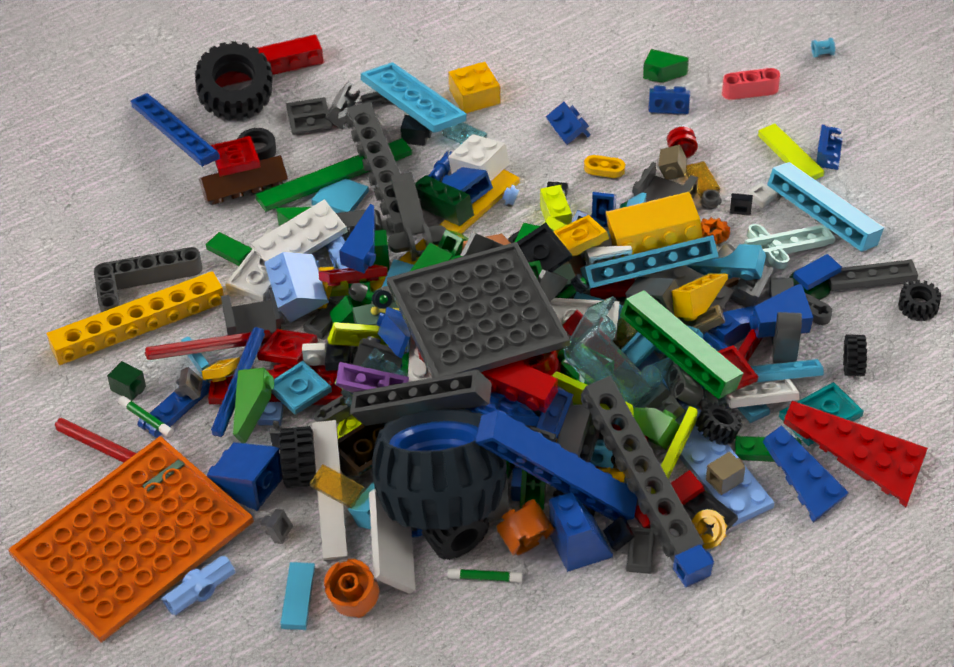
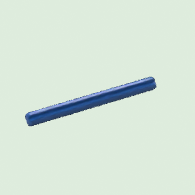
[211,327,265,437]

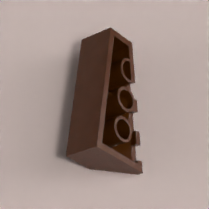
[199,155,288,205]

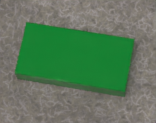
[205,232,252,266]

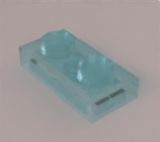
[442,122,487,144]

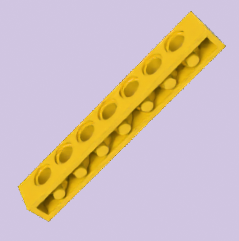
[46,271,224,365]

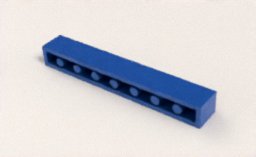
[475,410,637,521]

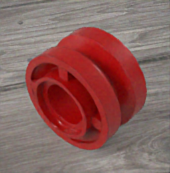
[666,126,698,158]

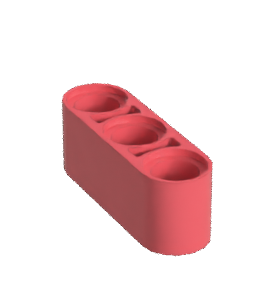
[722,68,780,100]

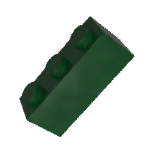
[415,175,474,226]

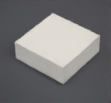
[747,183,777,208]

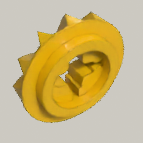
[692,509,728,549]

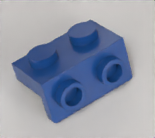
[648,85,690,114]
[545,102,591,145]

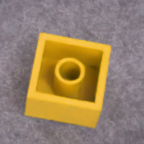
[448,62,501,113]

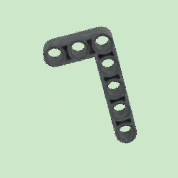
[94,247,202,312]
[769,278,802,364]

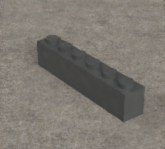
[350,370,492,426]

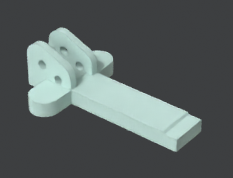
[744,224,836,269]

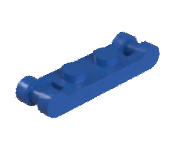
[137,380,210,438]

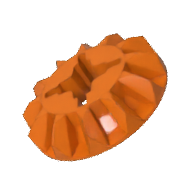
[701,217,730,244]

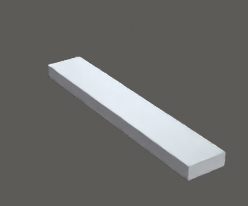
[312,420,348,561]

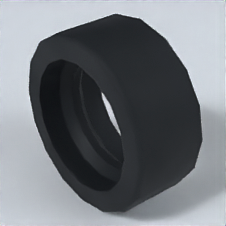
[237,128,276,161]

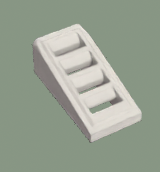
[585,246,632,266]

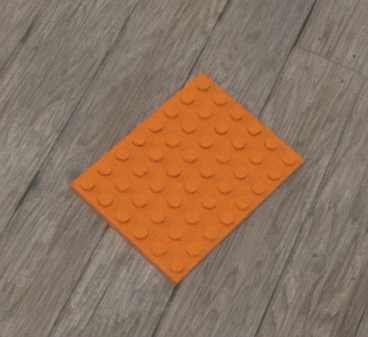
[8,436,254,643]

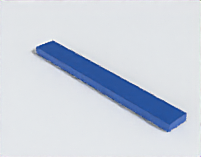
[130,93,220,167]

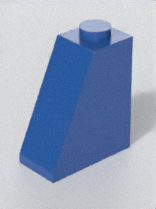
[750,284,813,338]

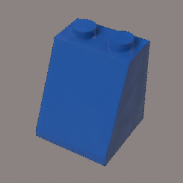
[207,442,283,511]
[549,492,613,572]

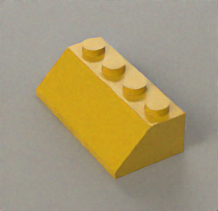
[606,192,703,257]

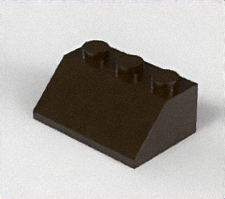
[338,422,388,476]

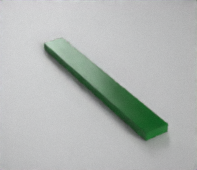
[256,138,412,212]

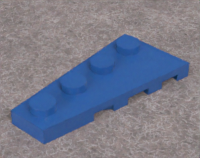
[763,425,849,523]

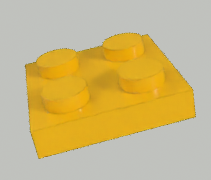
[553,215,609,256]

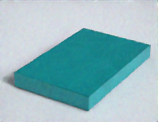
[779,382,864,446]

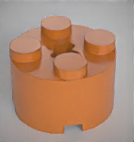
[496,499,554,555]
[324,559,380,618]

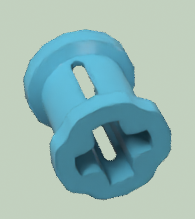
[811,38,835,58]

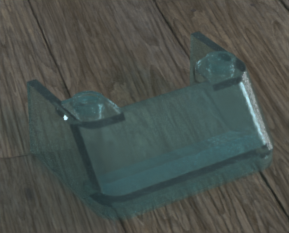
[564,296,673,408]

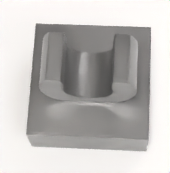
[174,367,203,400]
[260,509,293,544]

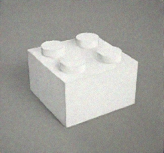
[448,134,510,181]

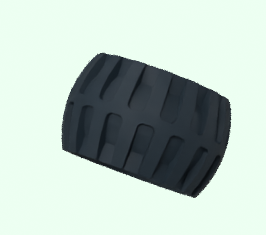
[372,408,507,530]

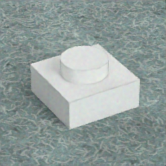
[302,343,326,366]

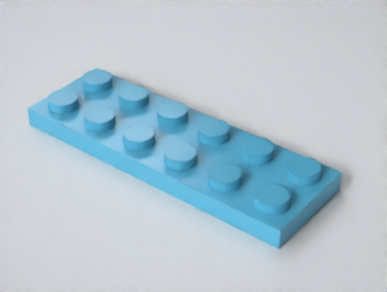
[360,62,467,133]

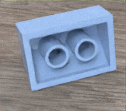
[264,252,329,323]

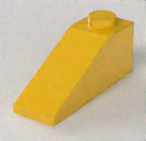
[671,273,728,321]

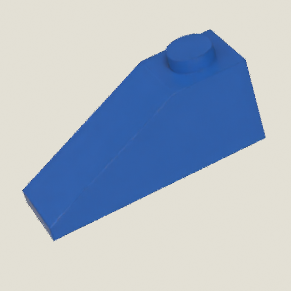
[339,204,376,273]
[708,305,756,347]
[376,307,410,358]

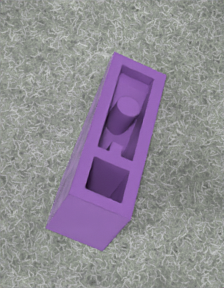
[336,362,409,393]

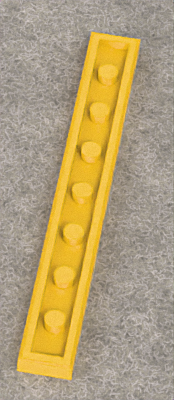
[399,169,520,265]

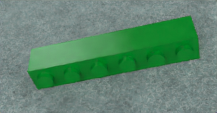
[620,290,744,400]

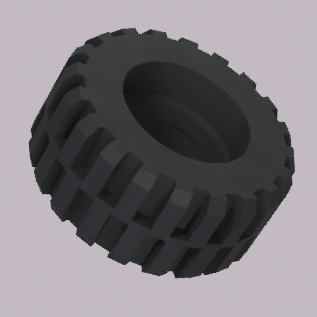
[195,41,272,121]

